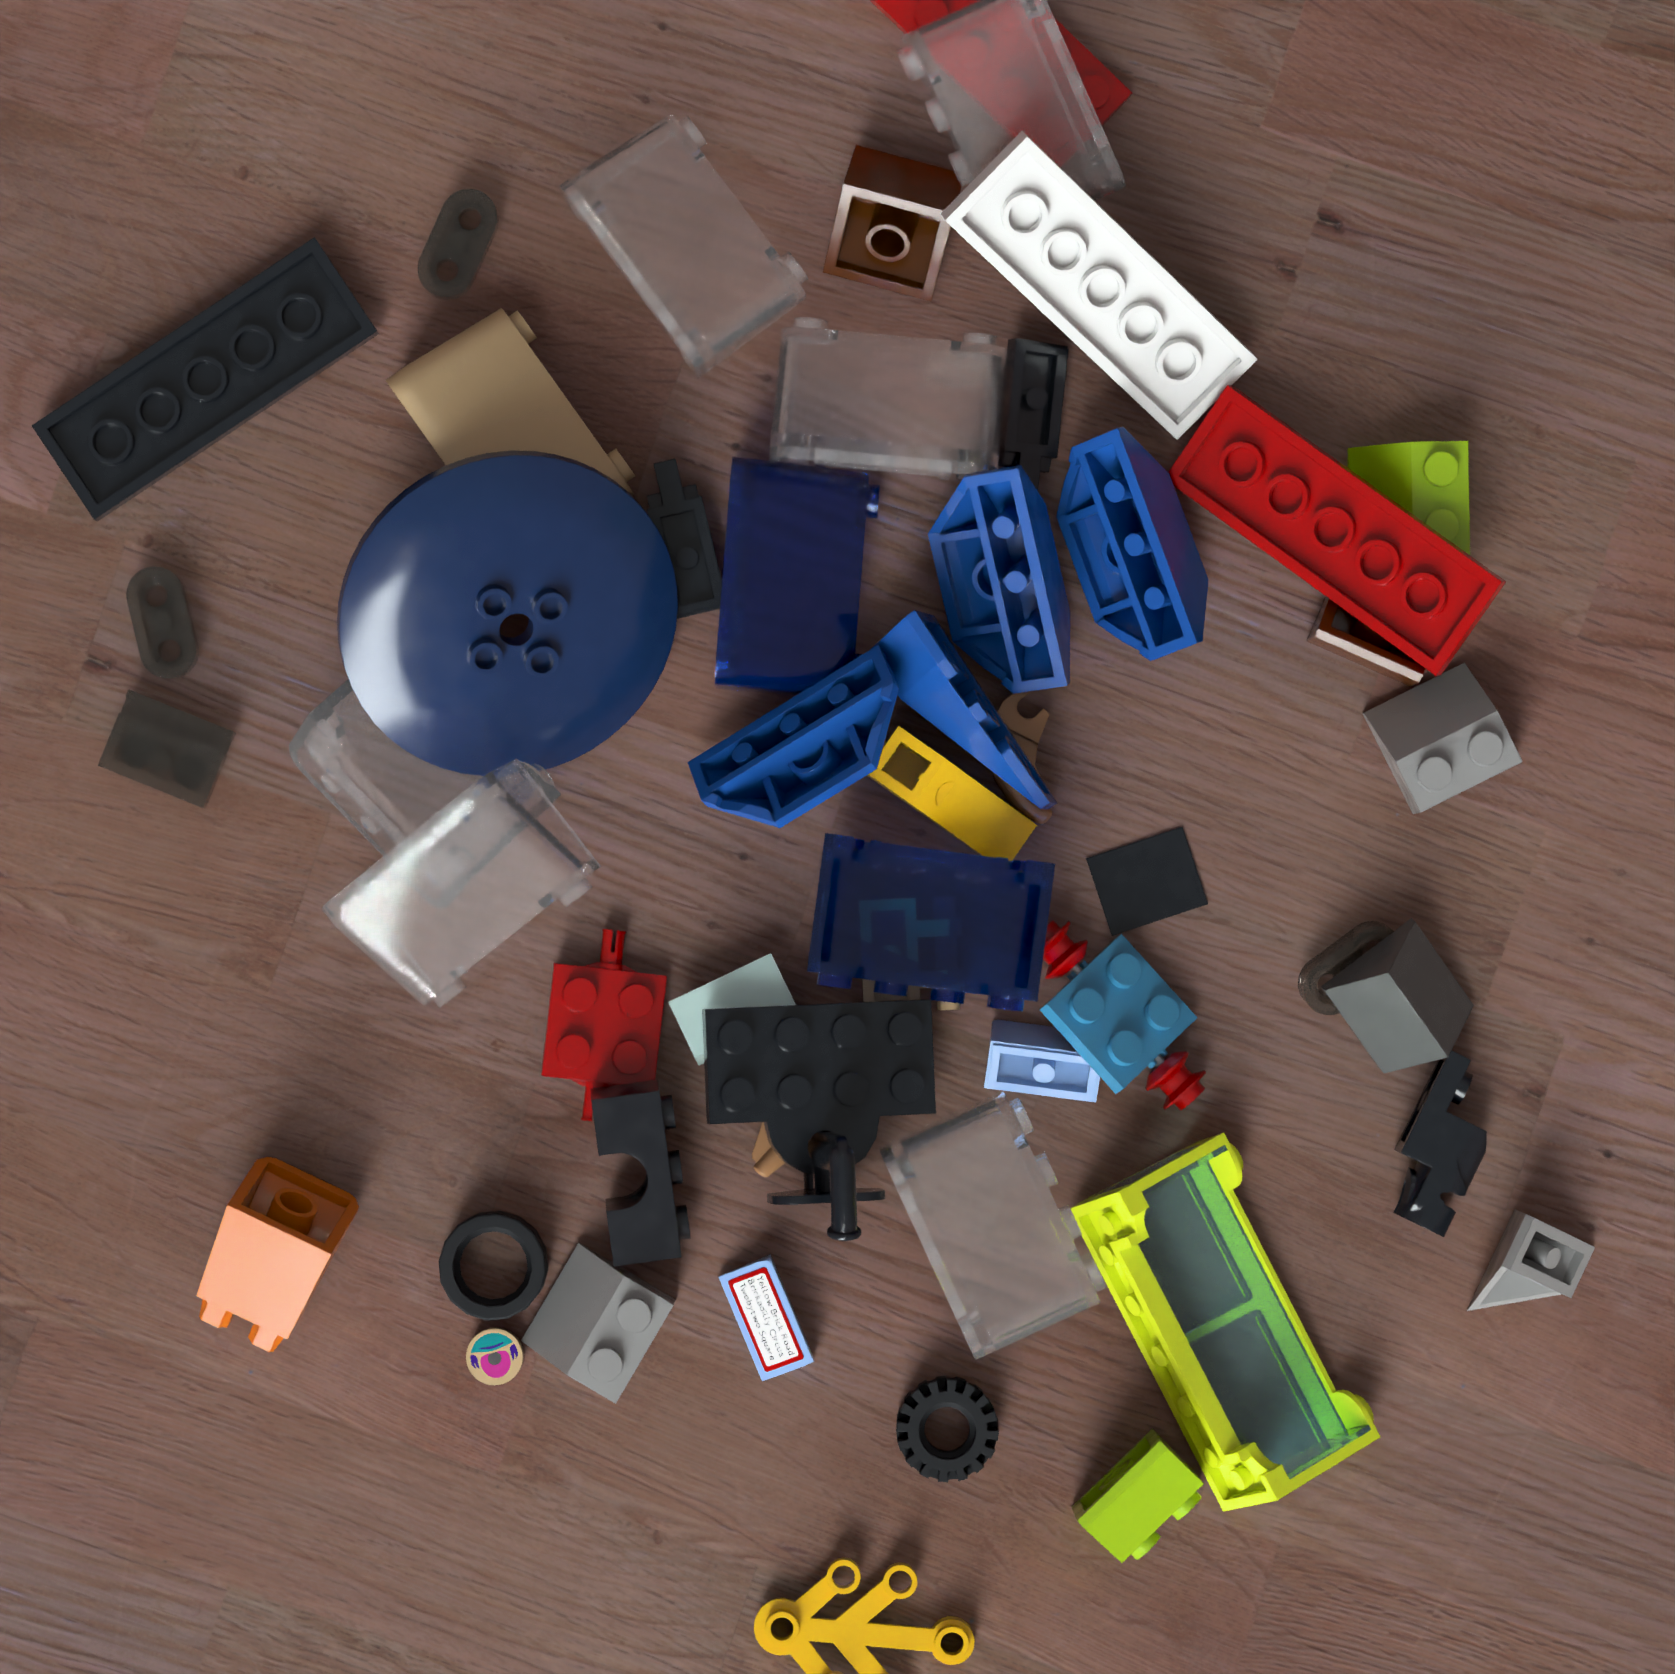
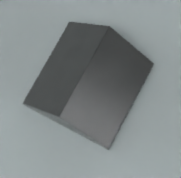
[1321,918,1474,1073]

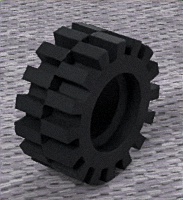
[896,1376,999,1483]

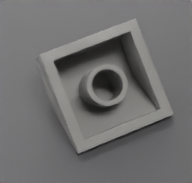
[1362,663,1523,814]
[521,1243,676,1404]

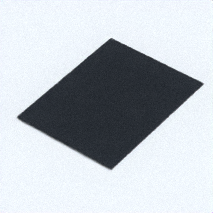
[1086,827,1208,936]

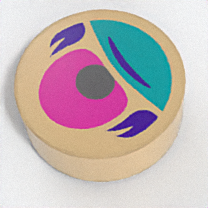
[466,1327,524,1385]

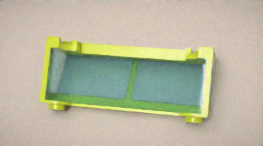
[1068,1132,1380,1512]

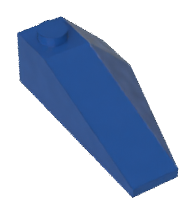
[871,610,1058,810]

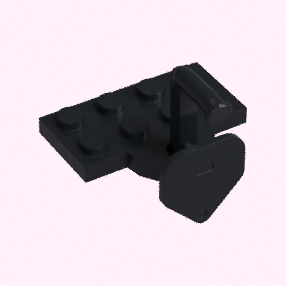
[702,999,936,1241]

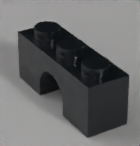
[590,1080,691,1267]

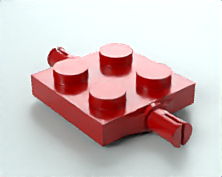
[541,929,667,1122]

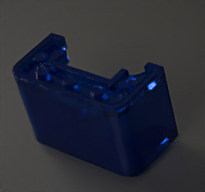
[807,833,1055,1012]

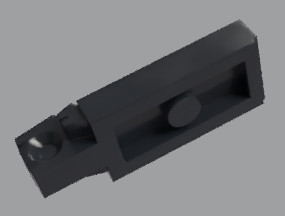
[997,338,1068,491]
[646,459,728,619]

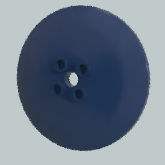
[337,450,678,777]

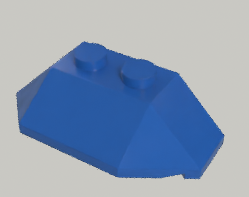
[1056,427,1209,661]
[928,465,1070,694]
[687,645,899,828]

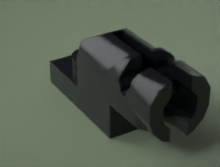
[1393,1050,1487,1237]

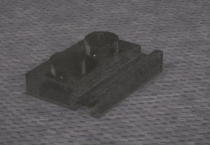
[98,689,236,809]

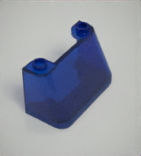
[715,457,880,695]

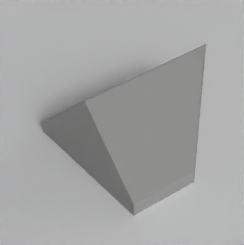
[1467,1209,1595,1311]

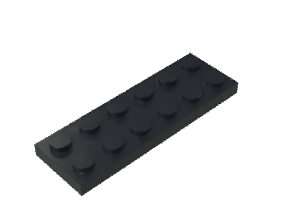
[31,237,379,522]

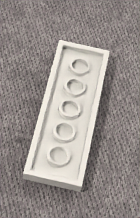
[941,131,1258,440]

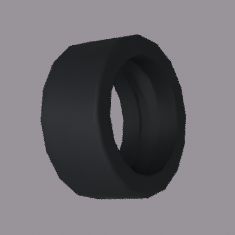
[438,1210,549,1321]

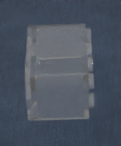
[896,0,1126,201]
[879,1091,1107,1360]

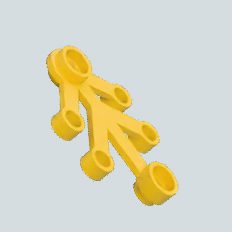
[754,1557,975,1674]

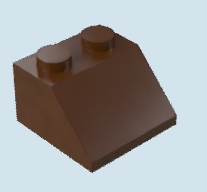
[823,145,965,302]

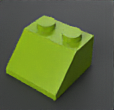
[1347,441,1470,555]
[1072,1428,1204,1563]

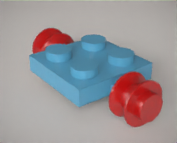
[1027,920,1206,1111]

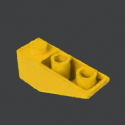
[867,726,1037,872]

